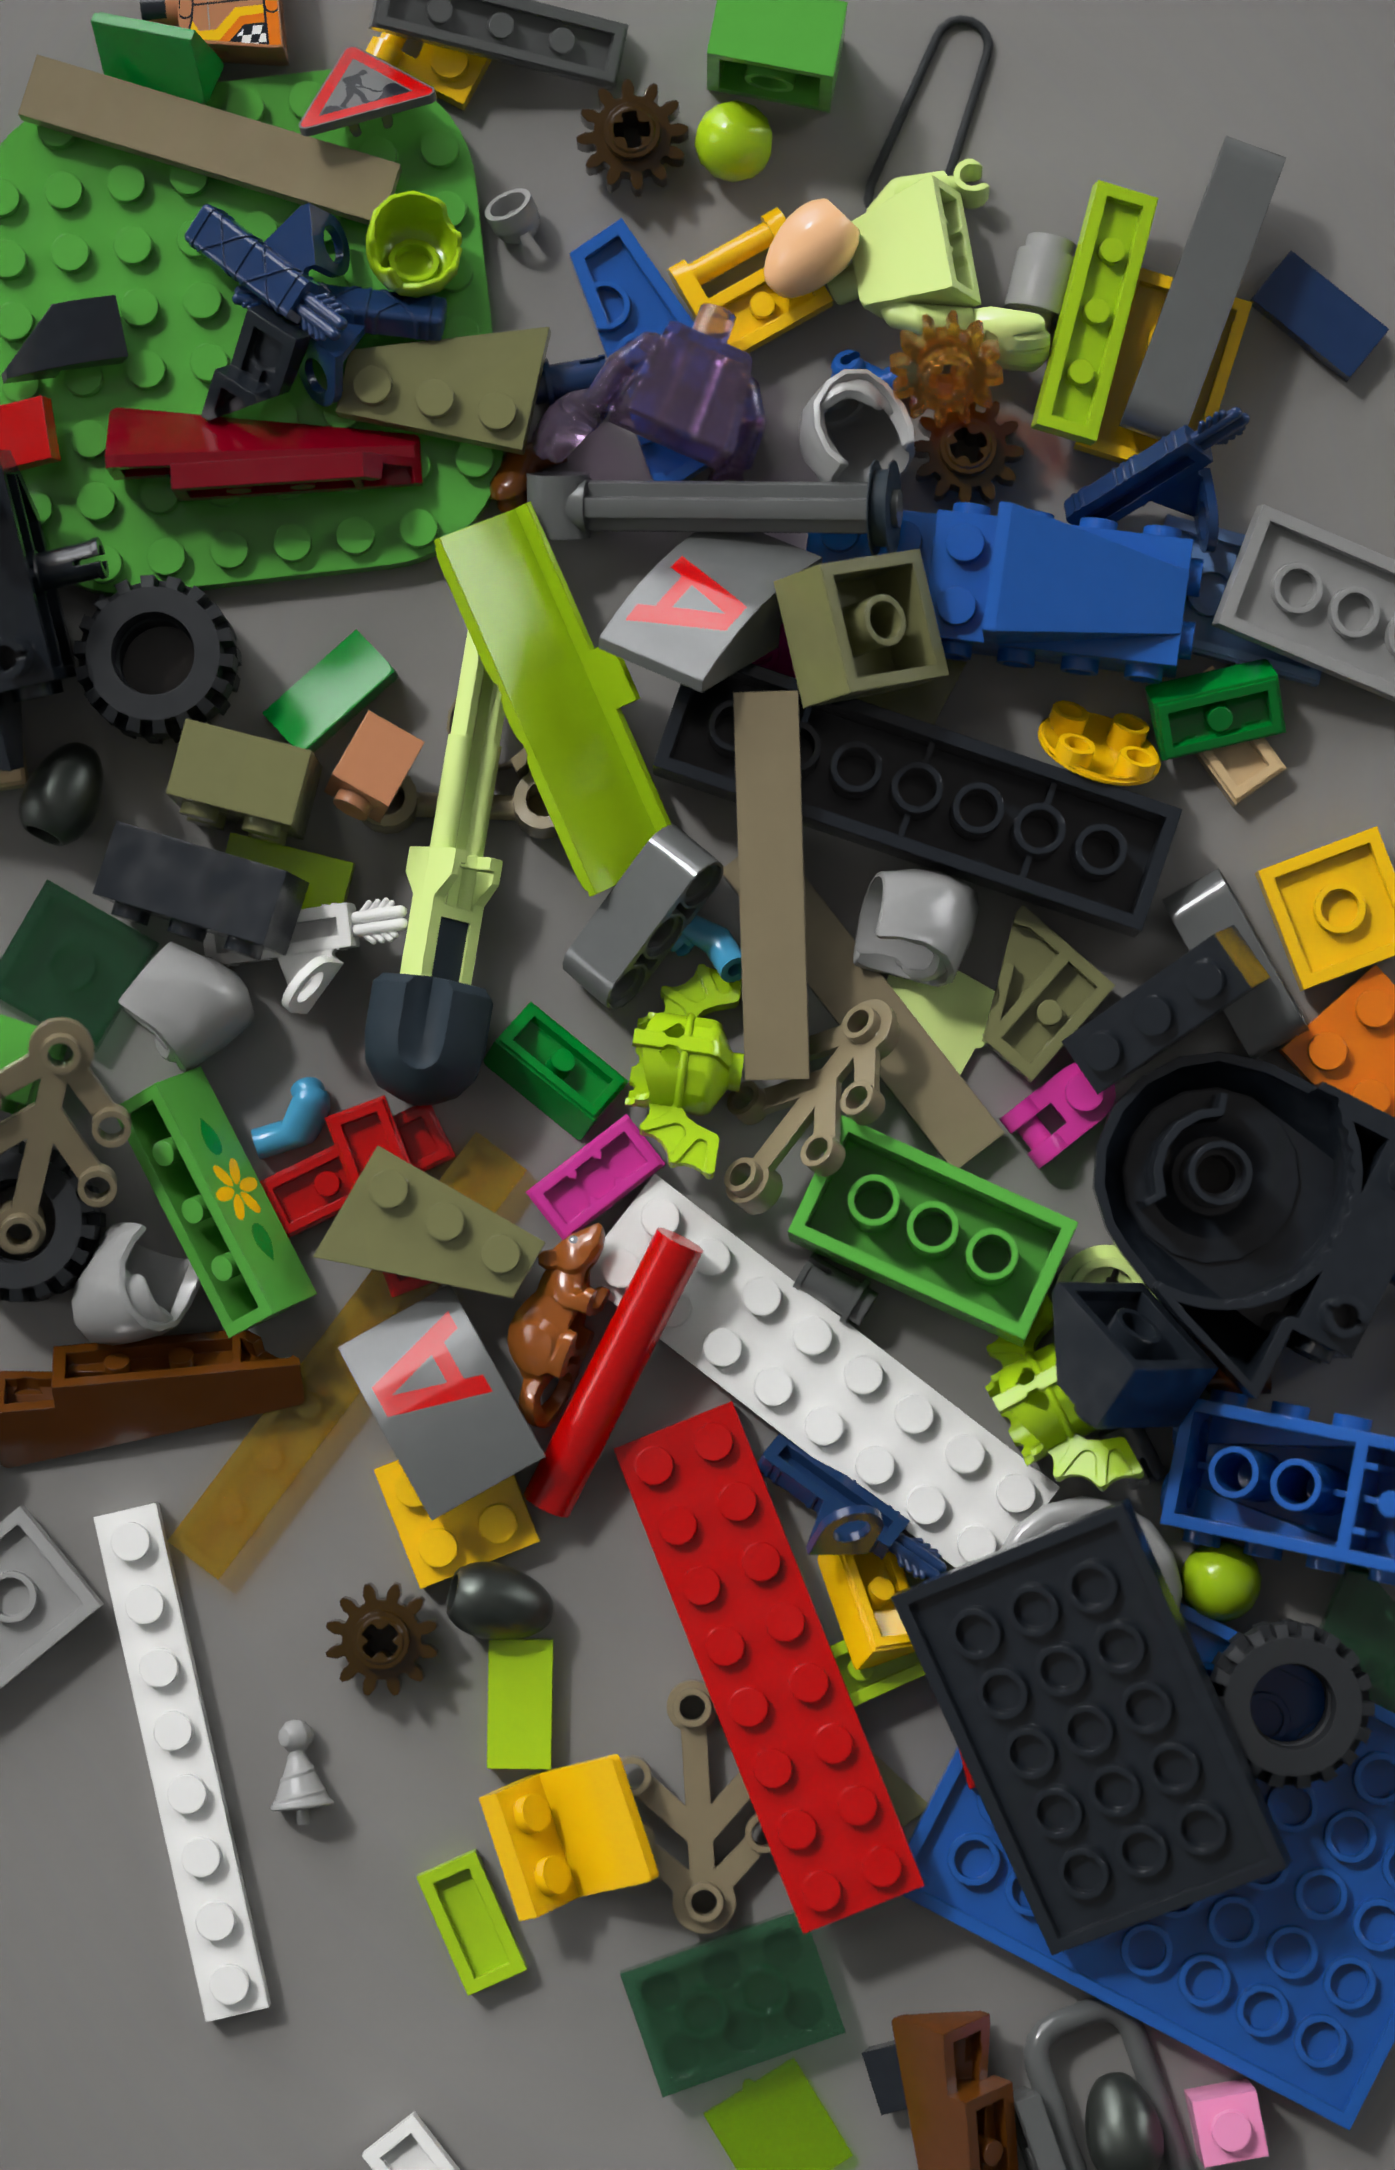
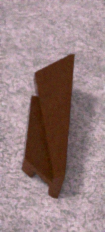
[0,1330,305,1468]
[892,2010,1019,2170]

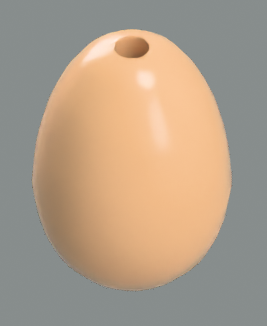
[764,198,860,298]

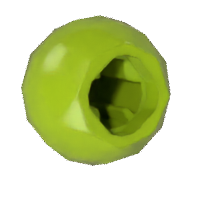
[694,100,772,182]
[1180,1541,1262,1622]

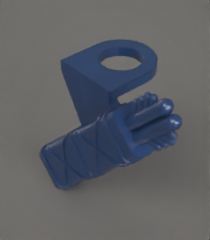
[184,203,350,341]
[232,282,447,407]
[1064,407,1250,553]
[757,1433,947,1580]

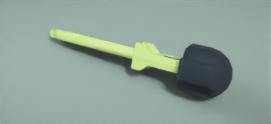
[365,631,505,1106]

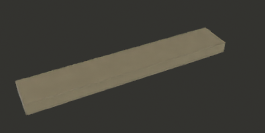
[18,54,402,225]
[733,690,810,1081]
[722,857,1005,1168]

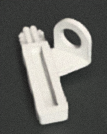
[203,897,408,1014]

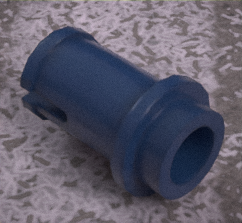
[535,354,611,409]

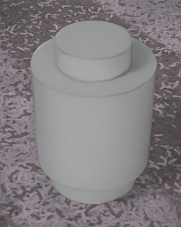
[1004,232,1077,332]

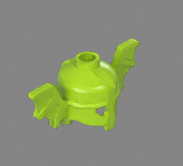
[625,964,744,1179]
[985,1295,1144,1491]

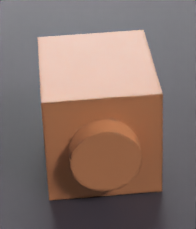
[324,710,425,823]

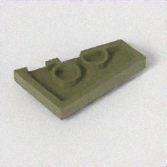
[336,327,551,455]
[313,1146,546,1298]

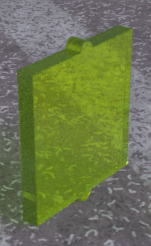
[703,2056,853,2170]

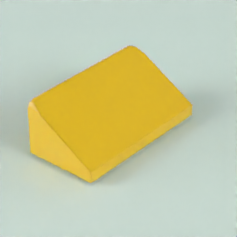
[817,1551,915,1670]

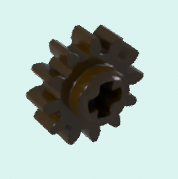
[576,79,688,197]
[914,393,1024,505]
[326,1582,439,1696]

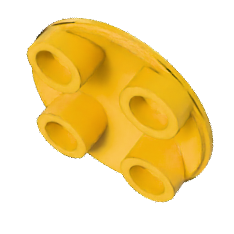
[1038,700,1161,786]

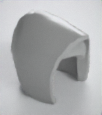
[799,369,915,482]
[853,869,979,987]
[118,941,255,1072]
[71,1222,201,1346]

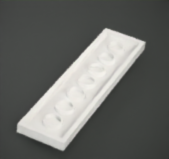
[590,1174,1060,1568]

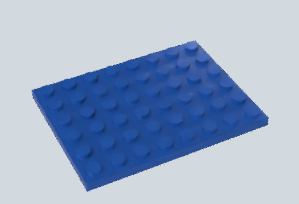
[902,1603,1395,2131]

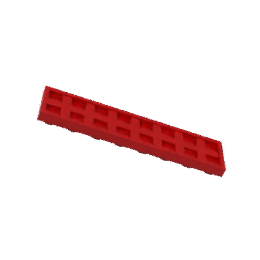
[613,1401,925,1934]

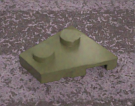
[982,905,1116,1082]

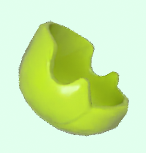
[366,190,462,298]

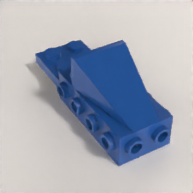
[806,501,1204,684]
[1160,1388,1395,1585]

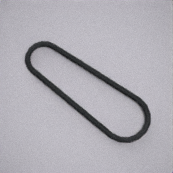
[864,15,993,209]

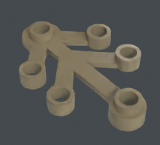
[724,999,900,1215]
[0,1017,131,1255]
[621,1679,771,1934]

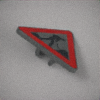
[298,46,437,137]

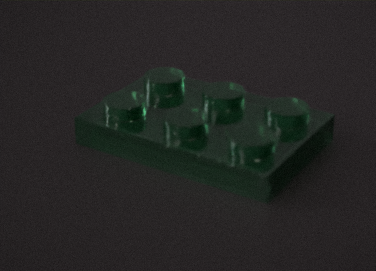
[620,1909,846,2097]

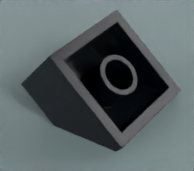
[1052,1282,1219,1429]

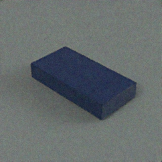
[1250,251,1389,382]

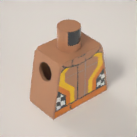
[140,0,289,66]

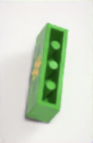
[117,1066,317,1338]

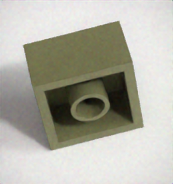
[773,549,949,708]
[166,718,323,846]

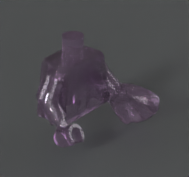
[531,303,767,481]

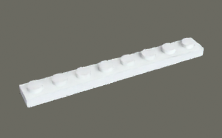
[93,1502,271,2022]

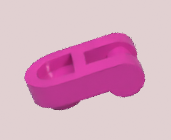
[999,1062,1116,1169]

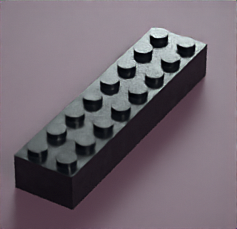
[653,663,1183,938]

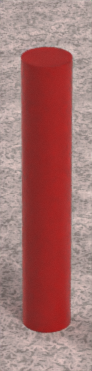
[523,1228,703,1518]

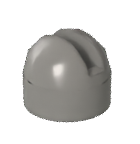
[485,188,540,245]

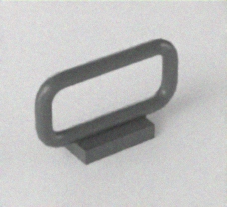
[1013,1997,1194,2170]

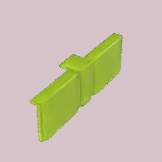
[434,501,672,897]

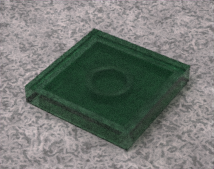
[0,879,159,1053]

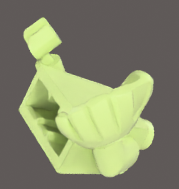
[827,159,1051,372]

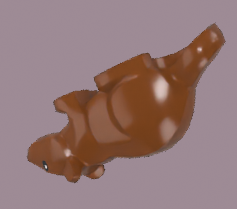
[507,1223,610,1429]

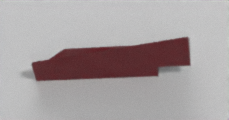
[105,407,423,501]

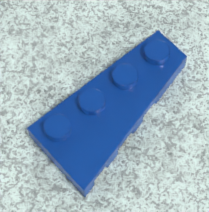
[569,218,764,481]

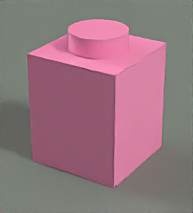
[1184,2078,1269,2168]

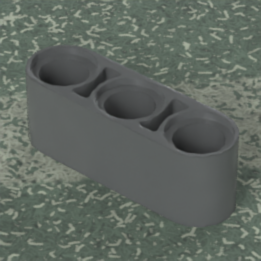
[563,825,723,1010]
[1163,868,1309,1059]

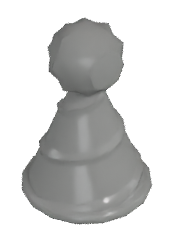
[270,1719,334,1825]

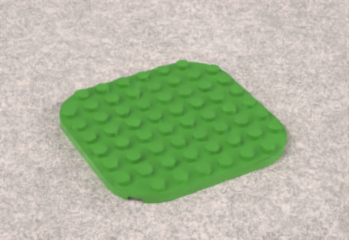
[0,69,505,597]

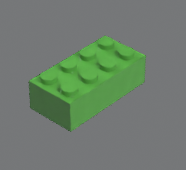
[788,1115,1078,1347]

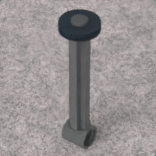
[527,459,903,556]

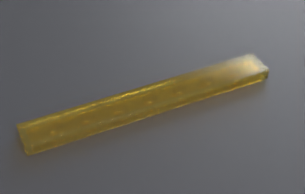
[168,1132,528,1580]

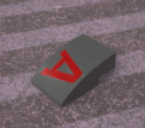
[599,532,823,692]
[338,1285,545,1520]

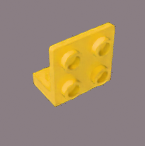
[479,1754,659,1922]

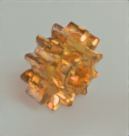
[889,310,1004,428]

